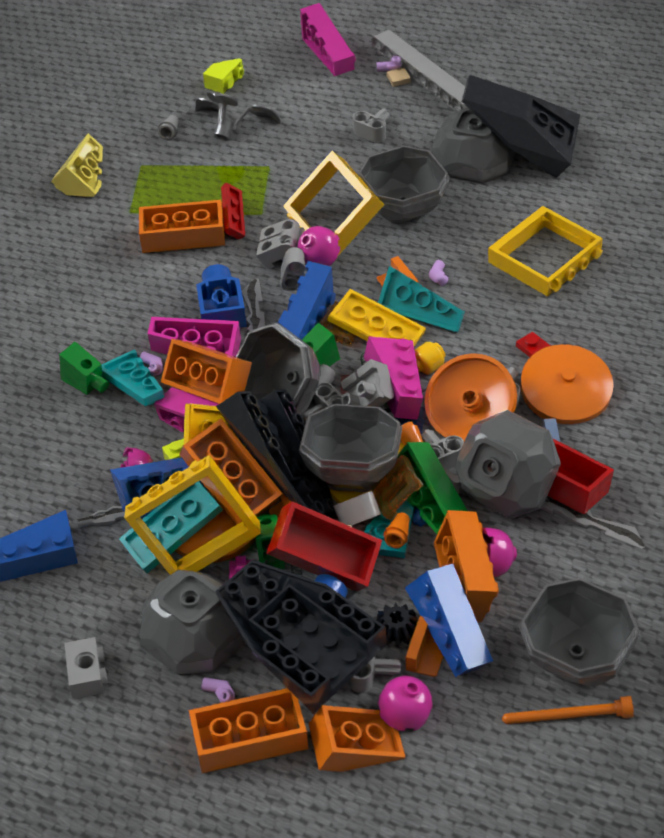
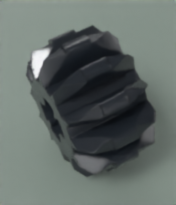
[376,602,418,647]

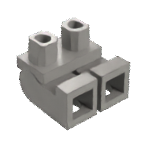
[256,219,305,268]
[341,359,394,407]

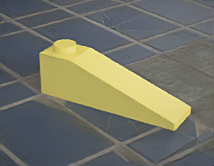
[51,133,103,197]

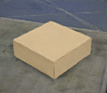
[387,68,411,87]

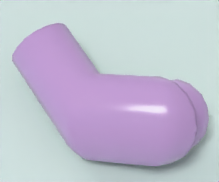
[377,56,402,72]
[429,260,449,286]
[140,351,164,376]
[202,678,235,703]

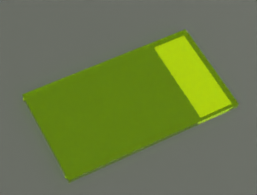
[129,165,270,215]

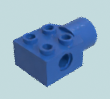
[196,264,247,328]

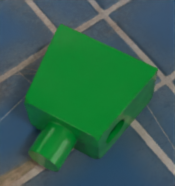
[302,323,340,367]
[59,342,109,395]
[255,513,285,569]

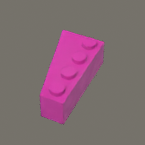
[300,3,356,76]
[147,317,241,357]
[364,336,423,420]
[154,387,219,432]

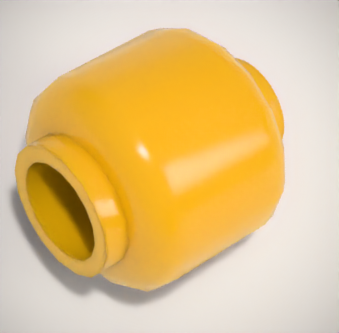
[415,341,446,375]

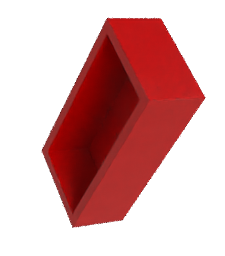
[547,438,614,515]
[266,501,382,591]

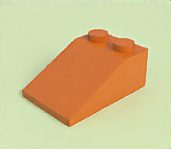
[308,705,406,772]

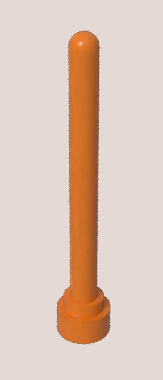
[502,696,634,724]

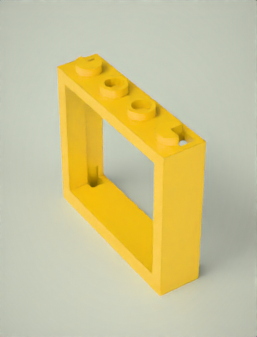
[283,151,385,256]
[488,206,603,297]
[125,455,261,575]

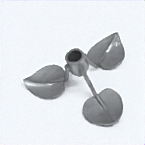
[195,91,281,140]

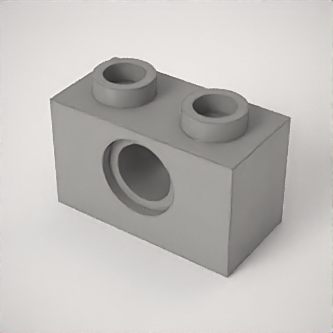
[64,637,108,699]

